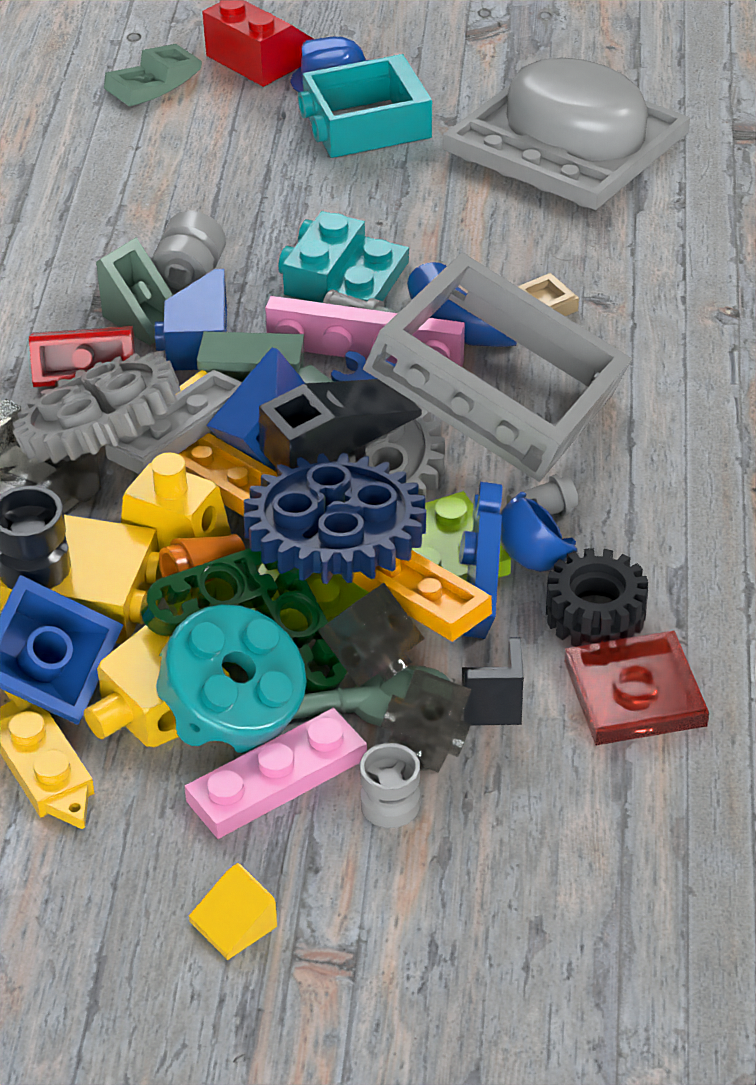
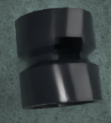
[0,485,71,589]

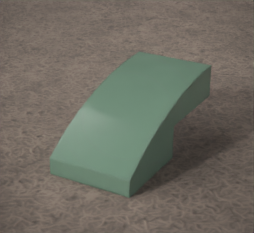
[104,44,202,106]

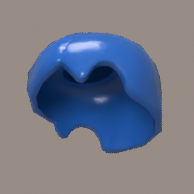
[500,492,578,572]

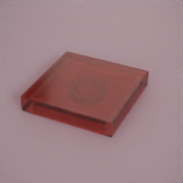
[564,630,709,746]

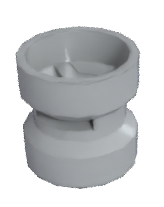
[360,743,420,828]

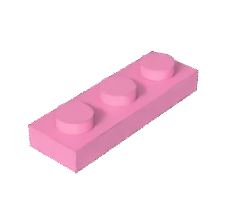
[184,708,367,839]

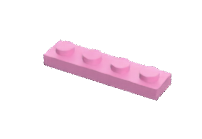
[265,296,465,367]

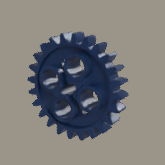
[244,453,427,584]

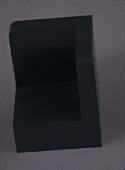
[461,637,524,726]

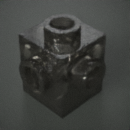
[318,583,425,687]
[380,668,471,772]

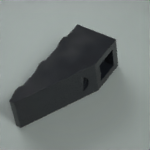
[259,379,422,469]

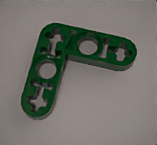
[140,548,348,694]

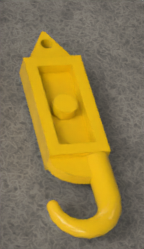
[0,690,95,829]

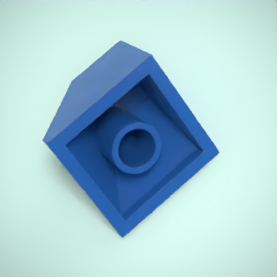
[0,575,124,725]

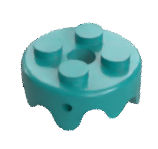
[156,604,307,753]

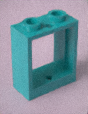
[298,54,432,158]

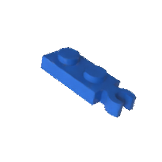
[459,481,502,639]

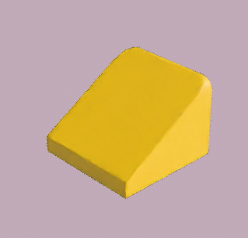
[189,863,277,960]

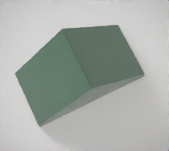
[96,237,173,346]

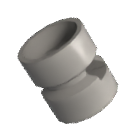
[151,210,226,295]

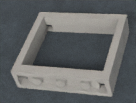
[363,252,632,482]

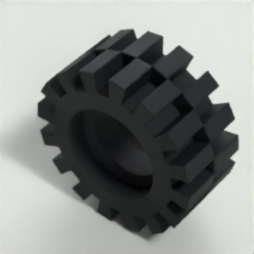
[546,548,648,651]

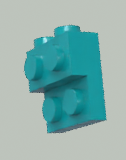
[278,211,409,303]

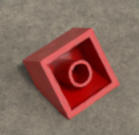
[202,0,314,87]

